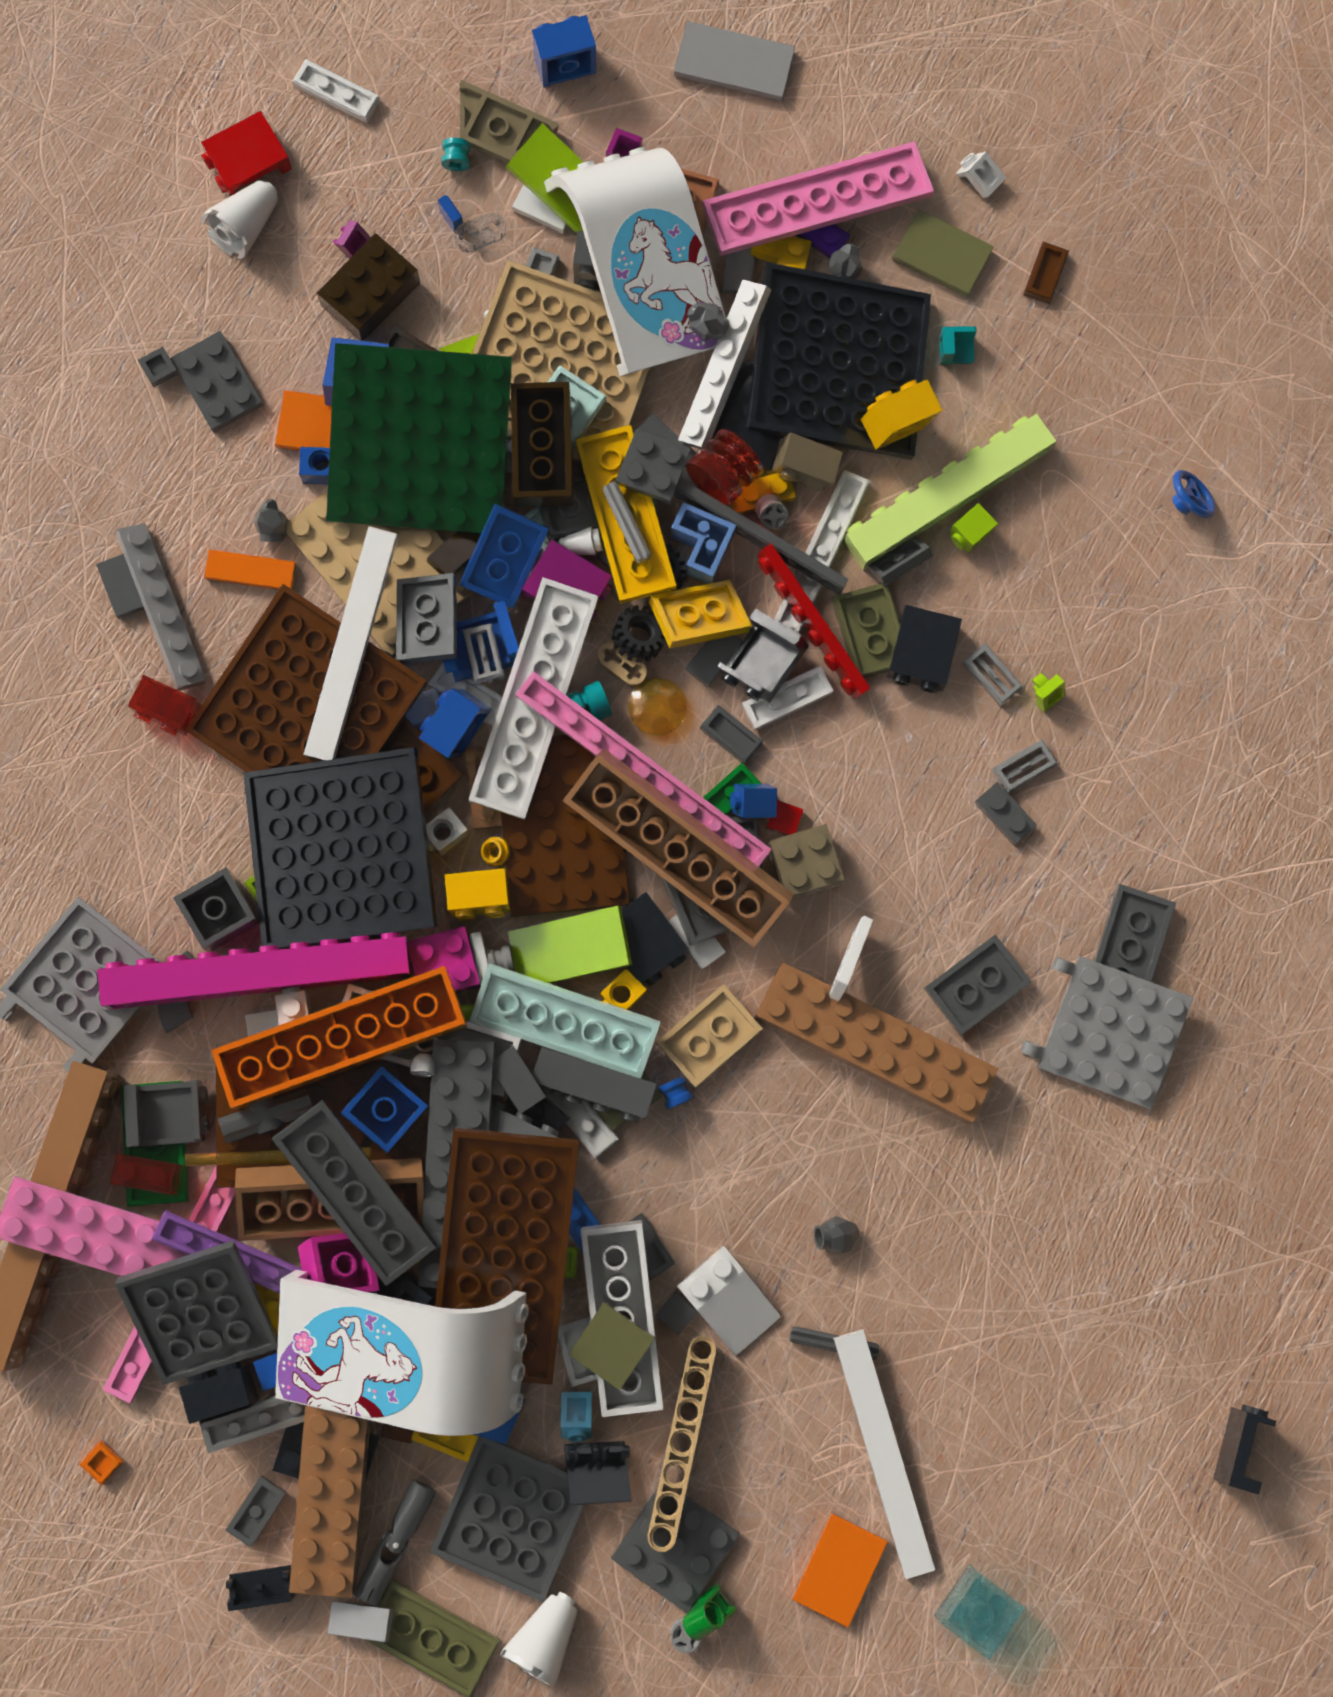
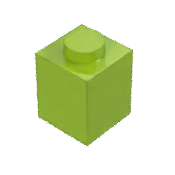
[949,503,998,554]

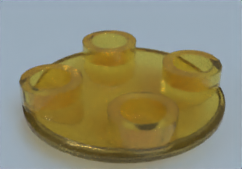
[628,678,687,736]

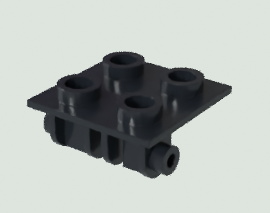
[564,1441,632,1505]

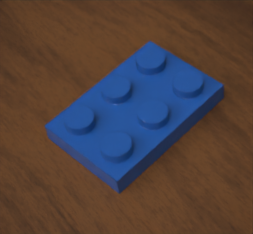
[459,504,549,608]

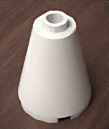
[201,181,278,259]
[500,1592,578,1687]

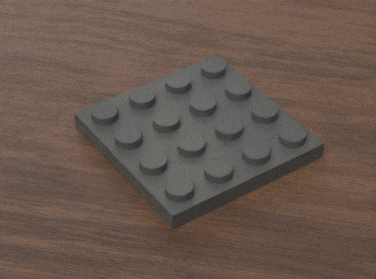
[115,1240,278,1385]
[430,1436,584,1602]

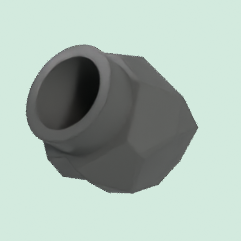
[829,243,863,279]
[687,303,729,340]
[253,499,289,542]
[814,1216,859,1254]

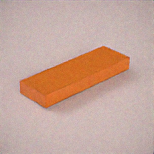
[204,549,296,590]

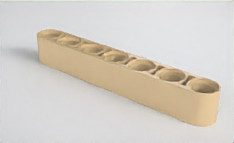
[647,1336,716,1552]

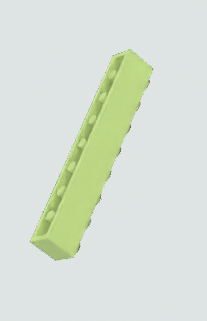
[844,414,1056,570]

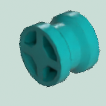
[441,137,470,171]

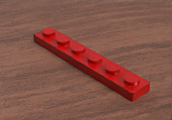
[757,543,871,699]

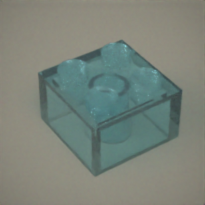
[934,1564,1025,1660]

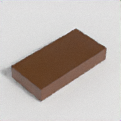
[1023,241,1069,305]

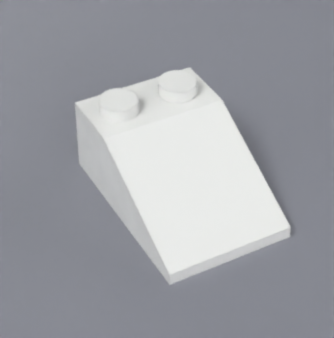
[677,1246,781,1356]

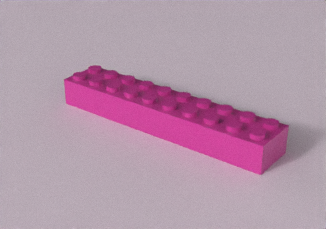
[97,932,410,1010]

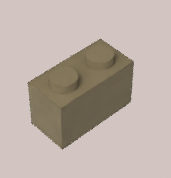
[772,433,843,491]

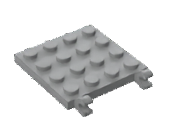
[0,897,161,1072]
[1021,956,1193,1109]

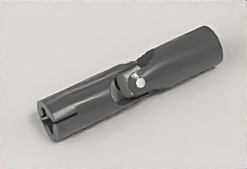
[353,1479,437,1607]

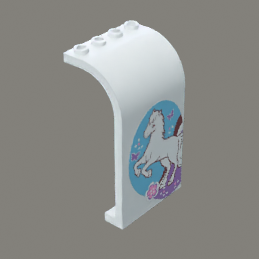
[544,147,725,376]
[275,1269,529,1436]

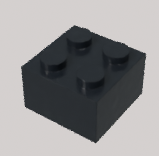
[179,1361,259,1424]

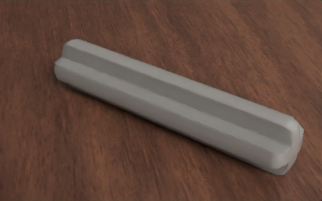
[603,482,651,563]

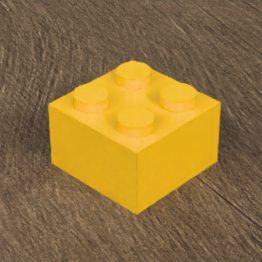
[861,379,943,450]
[444,868,511,922]

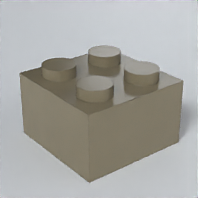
[768,824,844,900]

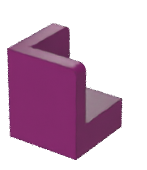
[606,127,643,157]

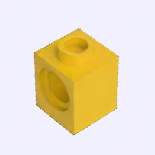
[600,969,647,1010]

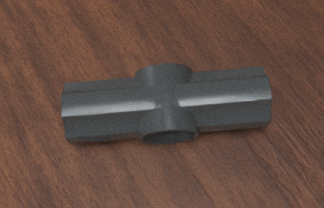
[218,1088,312,1144]

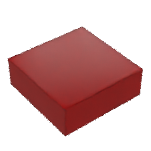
[766,800,804,836]

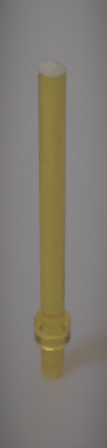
[185,1147,371,1166]

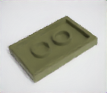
[892,209,994,297]
[831,583,900,678]

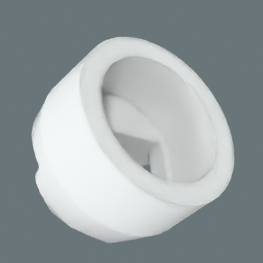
[410,1053,435,1077]

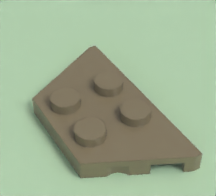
[459,80,559,164]

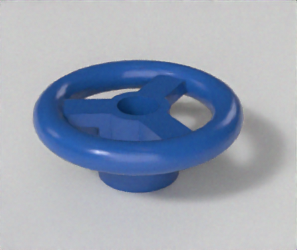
[1172,470,1216,518]

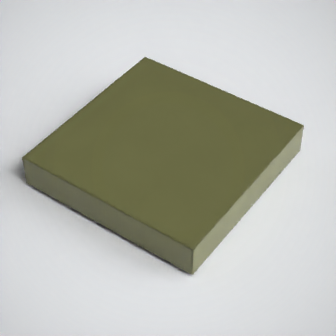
[568,1302,655,1390]

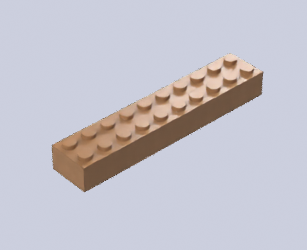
[0,1061,122,1371]

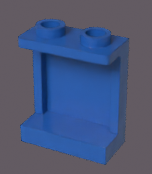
[442,601,519,683]

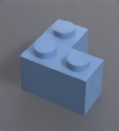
[671,502,736,584]

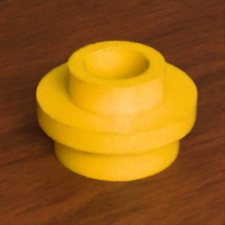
[481,837,510,866]

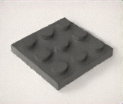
[611,1487,740,1613]

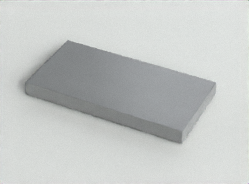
[674,21,795,101]

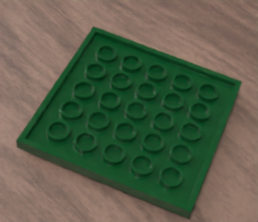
[326,343,513,533]

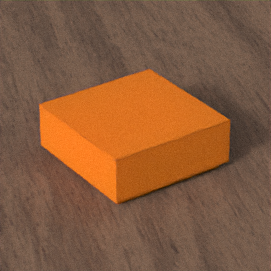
[79,1440,125,1486]

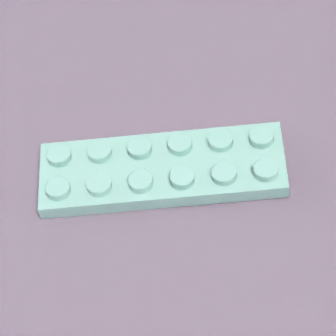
[469,963,660,1079]

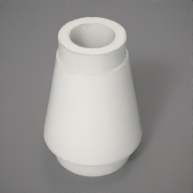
[559,526,604,555]

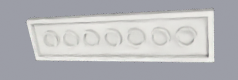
[468,577,598,820]

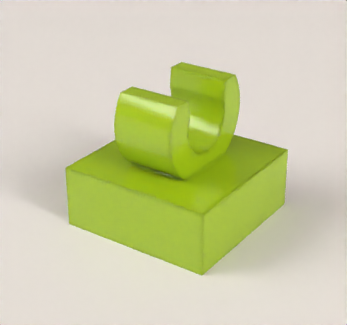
[1032,673,1066,713]

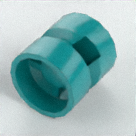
[566,681,612,720]

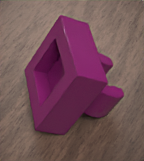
[333,220,371,259]

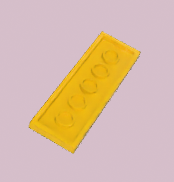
[575,425,677,604]

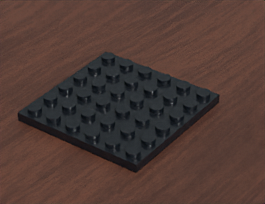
[746,262,931,460]
[243,747,438,948]

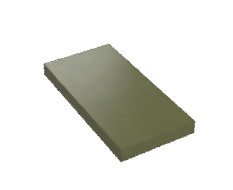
[364,1579,500,1697]

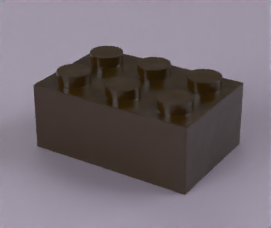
[317,233,420,341]

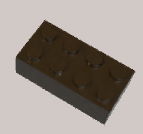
[511,382,574,507]

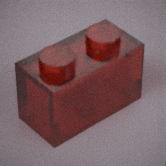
[128,675,201,736]
[109,1153,183,1195]

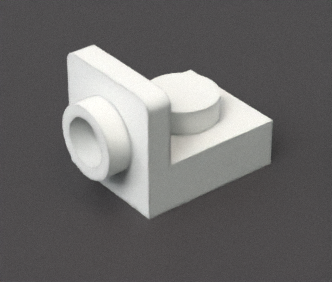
[956,152,1007,198]

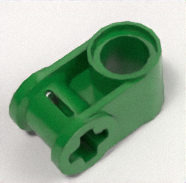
[683,1583,737,1641]

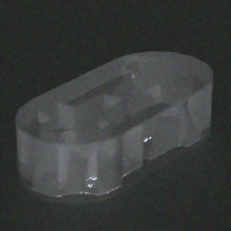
[454,212,506,253]

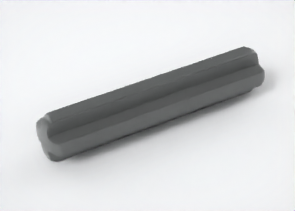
[789,1326,879,1360]

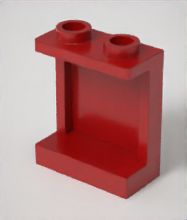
[201,111,292,196]

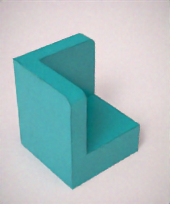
[939,326,977,364]

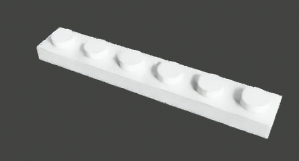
[678,280,771,451]

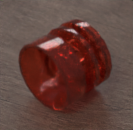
[685,429,763,507]

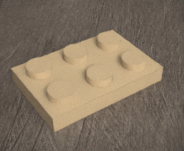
[656,984,763,1088]

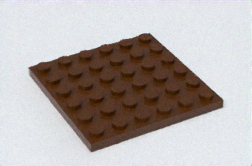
[185,584,429,772]

